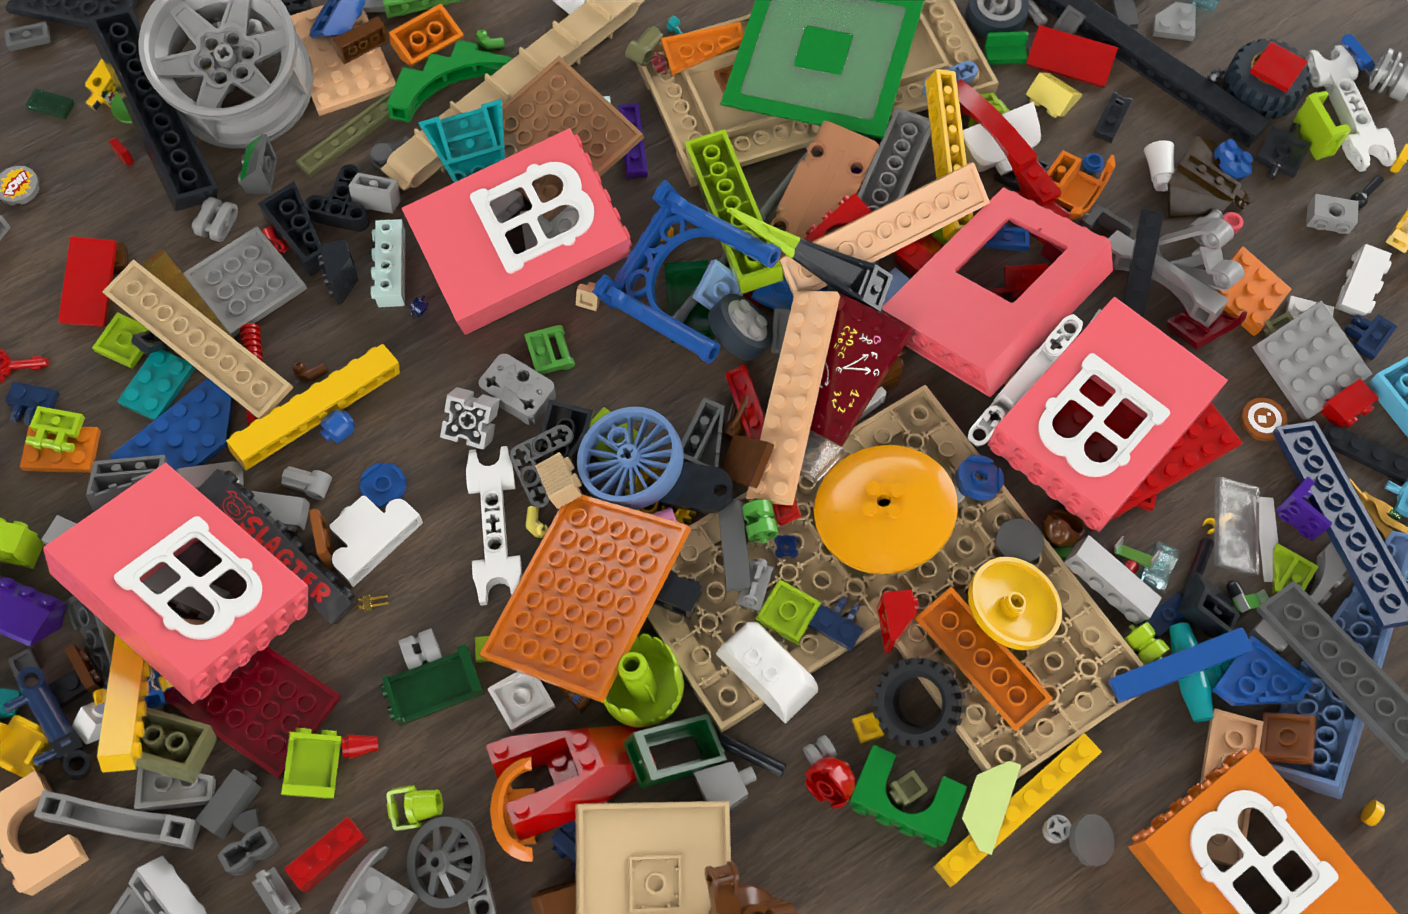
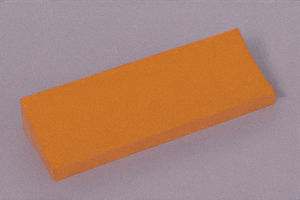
[915,587,1053,732]

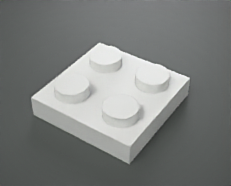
[488,671,555,732]

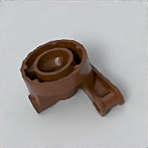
[705,861,797,914]

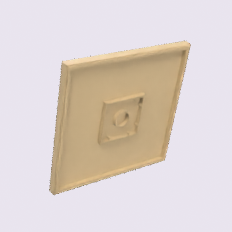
[576,801,731,914]

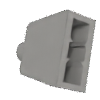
[694,762,757,810]

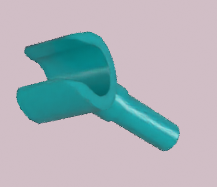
[667,16,683,35]

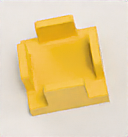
[0,715,51,778]

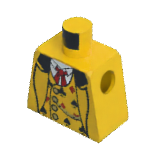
[85,59,118,111]

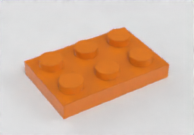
[20,425,101,473]

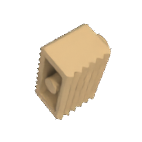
[535,452,582,509]

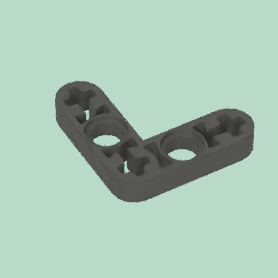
[510,425,574,508]

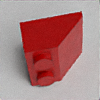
[894,234,944,276]
[877,589,919,654]

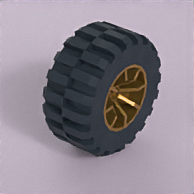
[1223,39,1311,120]

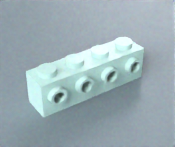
[371,219,405,307]

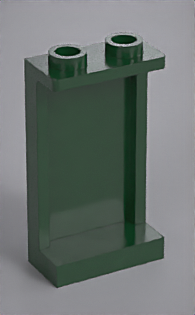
[664,260,715,344]
[380,644,484,727]

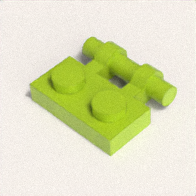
[25,406,85,453]

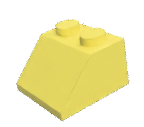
[1026,73,1083,118]

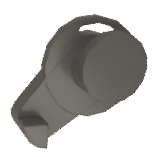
[370,136,410,170]

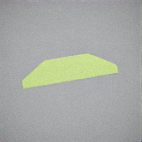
[962,761,1021,855]

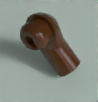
[292,362,328,381]

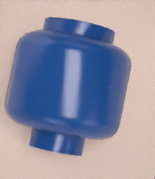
[319,410,355,444]

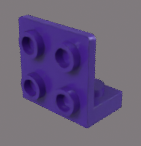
[1275,477,1332,541]

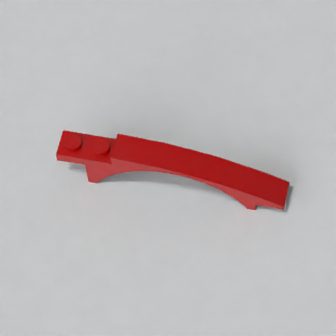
[957,79,1062,207]

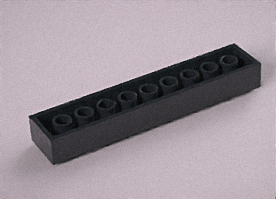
[89,8,218,212]

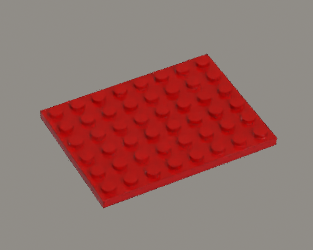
[1052,378,1243,532]

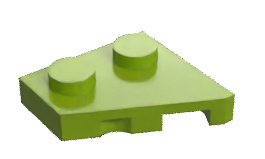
[1272,543,1319,595]

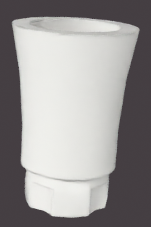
[1144,141,1175,191]

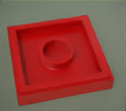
[1249,41,1308,93]

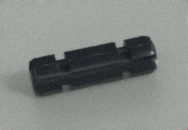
[1207,67,1225,83]

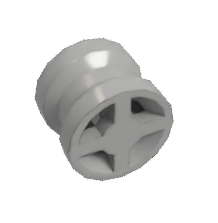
[1042,815,1071,844]

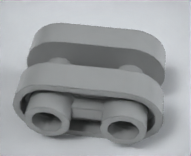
[192,197,238,242]

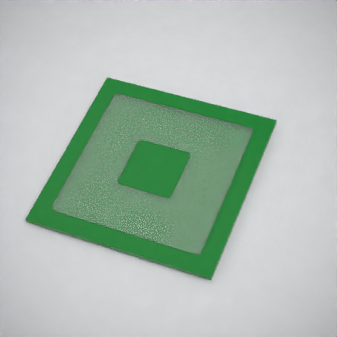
[720,0,925,139]

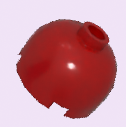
[804,757,856,808]

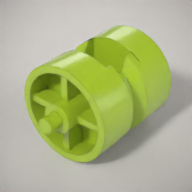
[1124,622,1170,665]

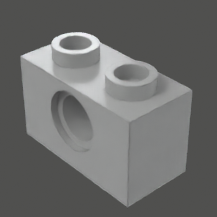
[1306,194,1358,234]

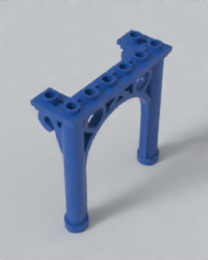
[592,180,781,364]

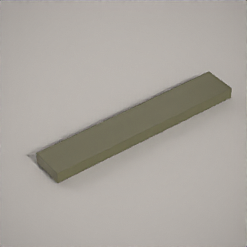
[295,89,393,178]

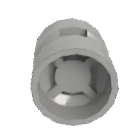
[399,628,442,670]

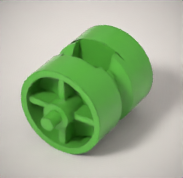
[742,498,778,544]

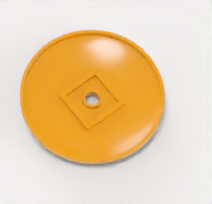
[814,445,958,574]

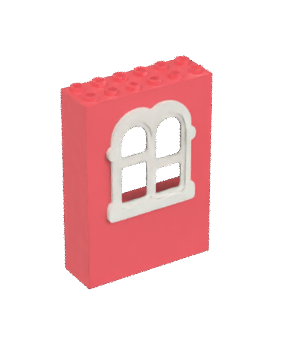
[402,128,632,335]
[988,297,1228,533]
[43,463,308,704]

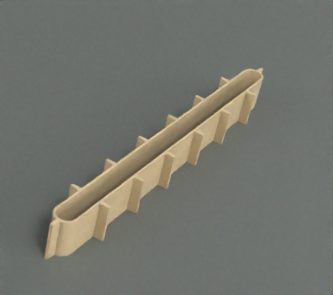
[381,0,645,191]

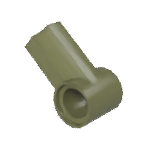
[625,26,663,67]

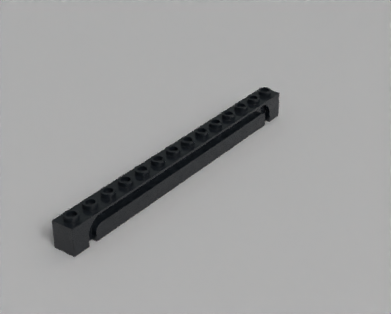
[1038,0,1269,148]

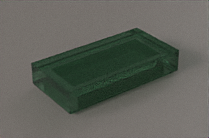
[25,88,75,119]

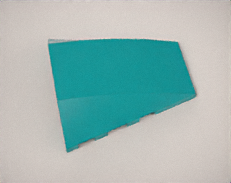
[418,99,505,183]

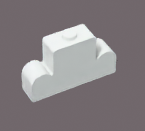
[330,496,423,587]

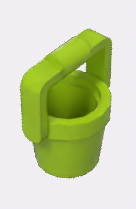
[386,785,443,831]

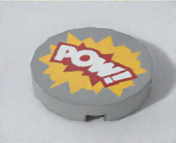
[0,166,40,205]

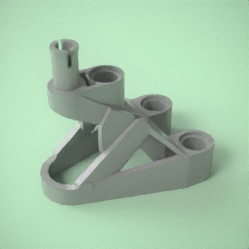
[1156,209,1245,291]

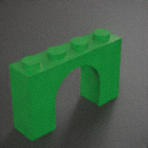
[848,745,967,848]

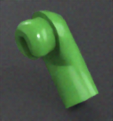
[476,30,505,50]

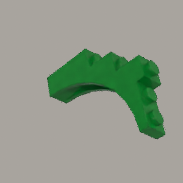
[387,40,513,122]

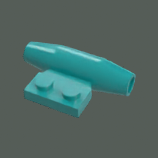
[1169,623,1233,722]

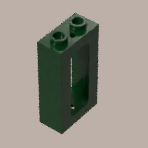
[623,714,727,789]

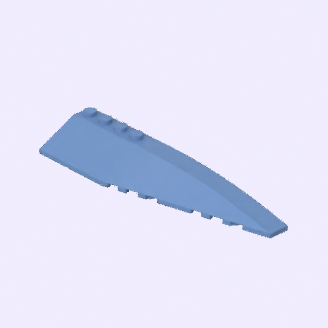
[1268,531,1408,799]

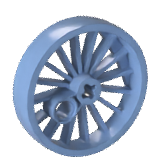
[577,407,684,510]

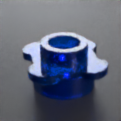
[409,295,429,317]
[774,535,798,558]

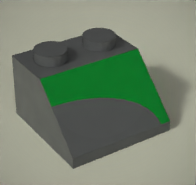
[238,134,277,194]

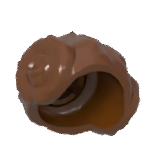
[1042,510,1086,548]

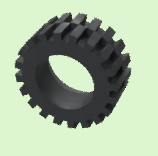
[872,658,966,747]

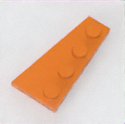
[661,22,744,76]

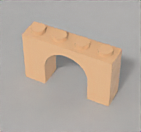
[0,771,89,896]

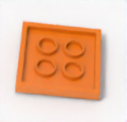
[1213,246,1291,336]

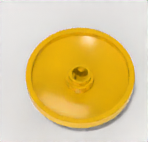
[968,557,1062,650]

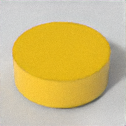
[1361,800,1385,826]

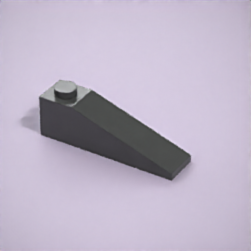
[64,596,115,686]

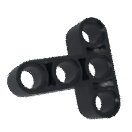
[305,164,370,232]

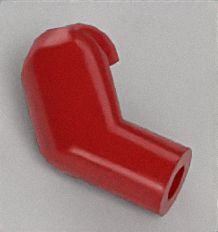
[262,226,288,254]

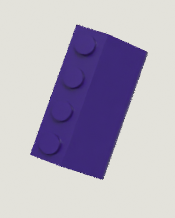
[0,575,66,646]

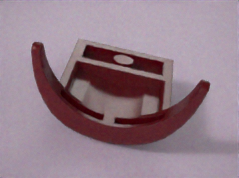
[1166,310,1247,350]

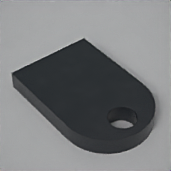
[658,462,734,514]

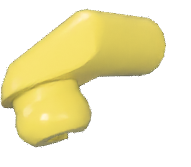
[525,506,548,538]

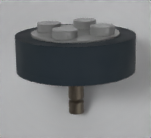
[966,0,1029,38]
[708,294,773,360]

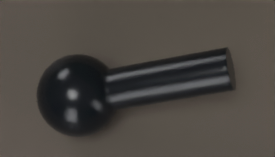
[1350,175,1384,208]

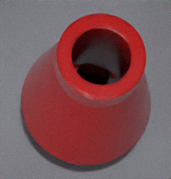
[341,734,379,759]

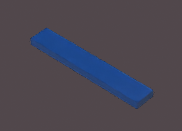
[1108,627,1254,704]

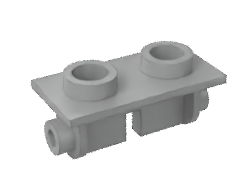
[737,558,774,612]
[252,867,301,914]

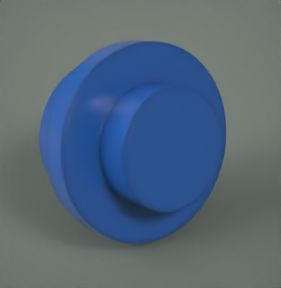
[1082,153,1104,173]

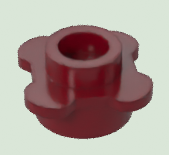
[650,51,668,74]

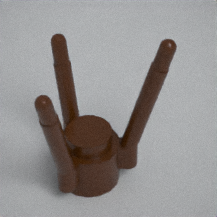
[722,397,767,441]

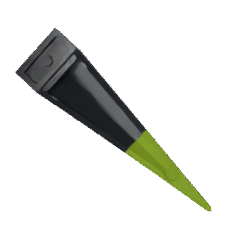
[727,208,894,312]

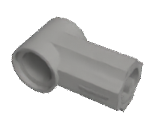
[281,466,332,500]

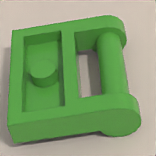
[524,325,575,375]

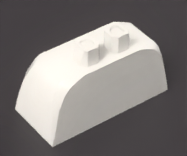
[963,102,1041,176]
[716,622,818,724]

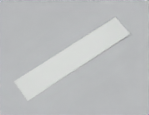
[1255,497,1278,582]

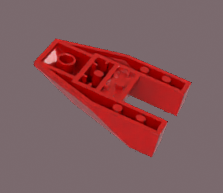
[486,726,656,842]

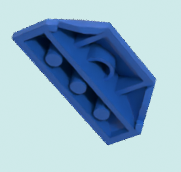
[309,0,365,38]

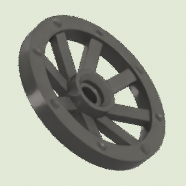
[407,817,485,908]

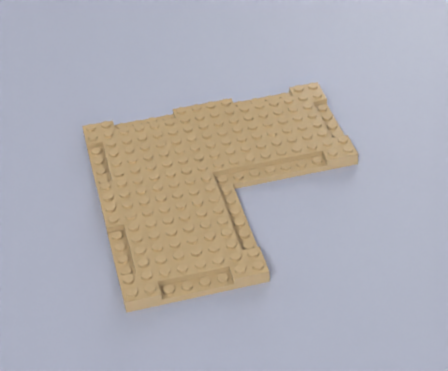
[646,385,1144,780]

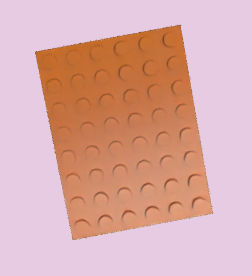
[479,495,691,703]

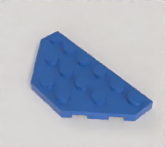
[109,378,233,470]

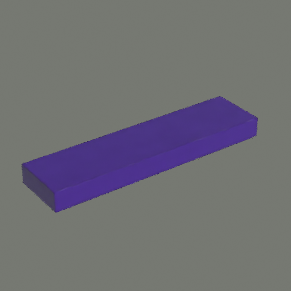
[618,103,648,178]

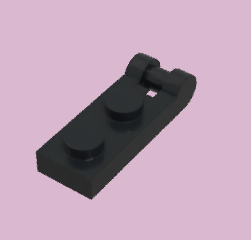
[1092,91,1133,143]

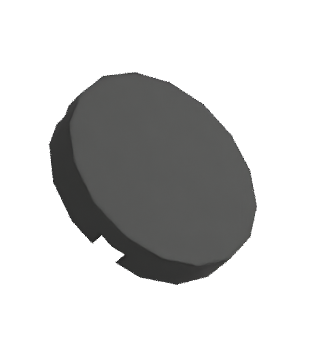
[995,518,1044,563]
[1069,814,1115,867]

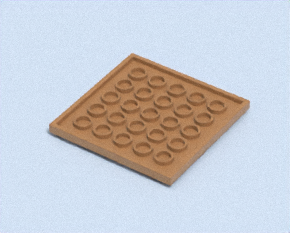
[502,56,644,222]

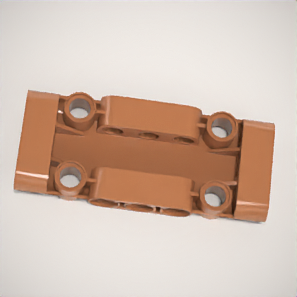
[770,121,879,258]

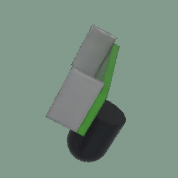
[1226,580,1269,613]

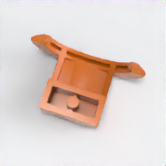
[1047,150,1115,220]
[490,757,537,862]

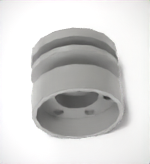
[1367,48,1408,102]

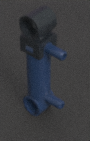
[3,667,91,781]

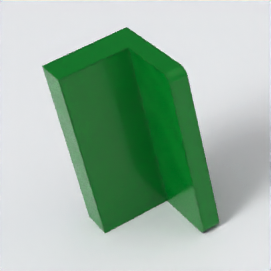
[983,32,1028,65]

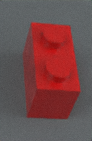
[1319,379,1379,428]

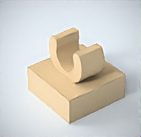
[576,282,600,311]

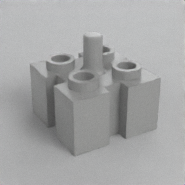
[440,387,500,450]

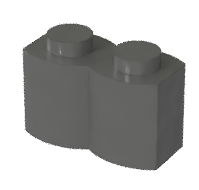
[218,826,280,876]

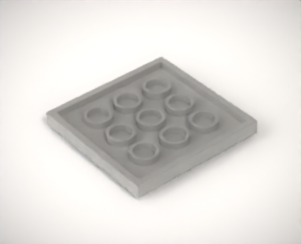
[183,226,307,338]
[1252,301,1372,421]

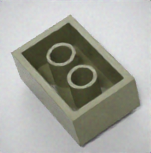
[136,707,218,784]

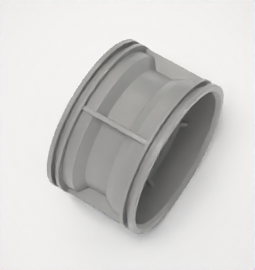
[139,0,313,149]

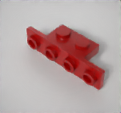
[987,264,1049,297]

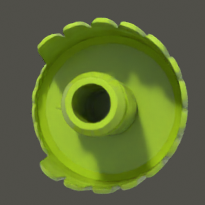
[603,634,684,727]

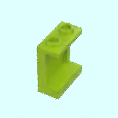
[1293,91,1351,160]
[281,728,342,799]

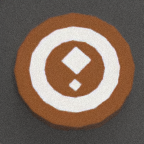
[1240,398,1288,441]

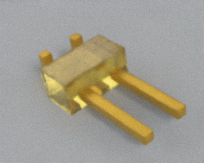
[358,595,388,611]

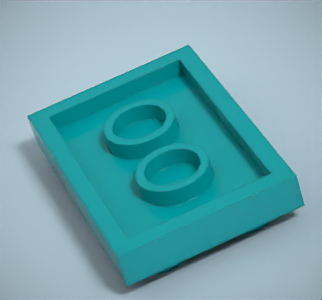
[117,350,196,421]

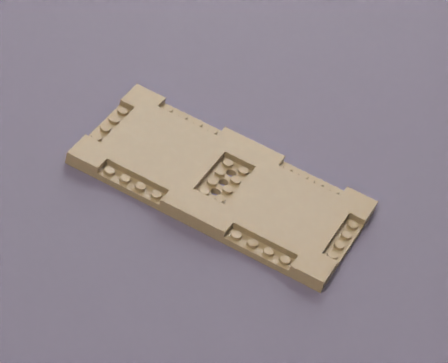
[636,0,999,187]

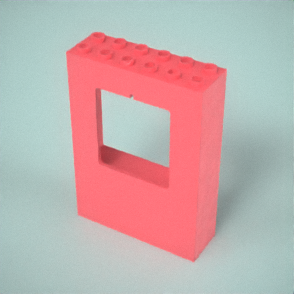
[881,187,1113,397]

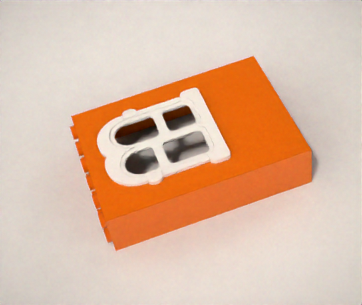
[1128,748,1398,914]

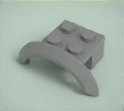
[330,846,419,914]

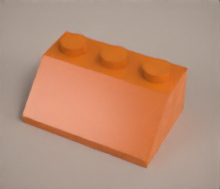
[389,4,464,66]

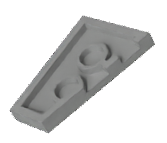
[134,767,216,811]

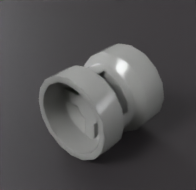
[803,735,837,765]

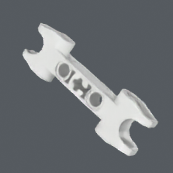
[1305,45,1397,172]
[968,314,1083,447]
[466,446,523,606]

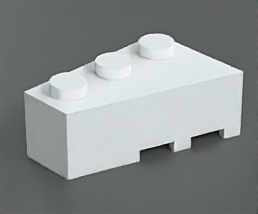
[1335,244,1392,316]

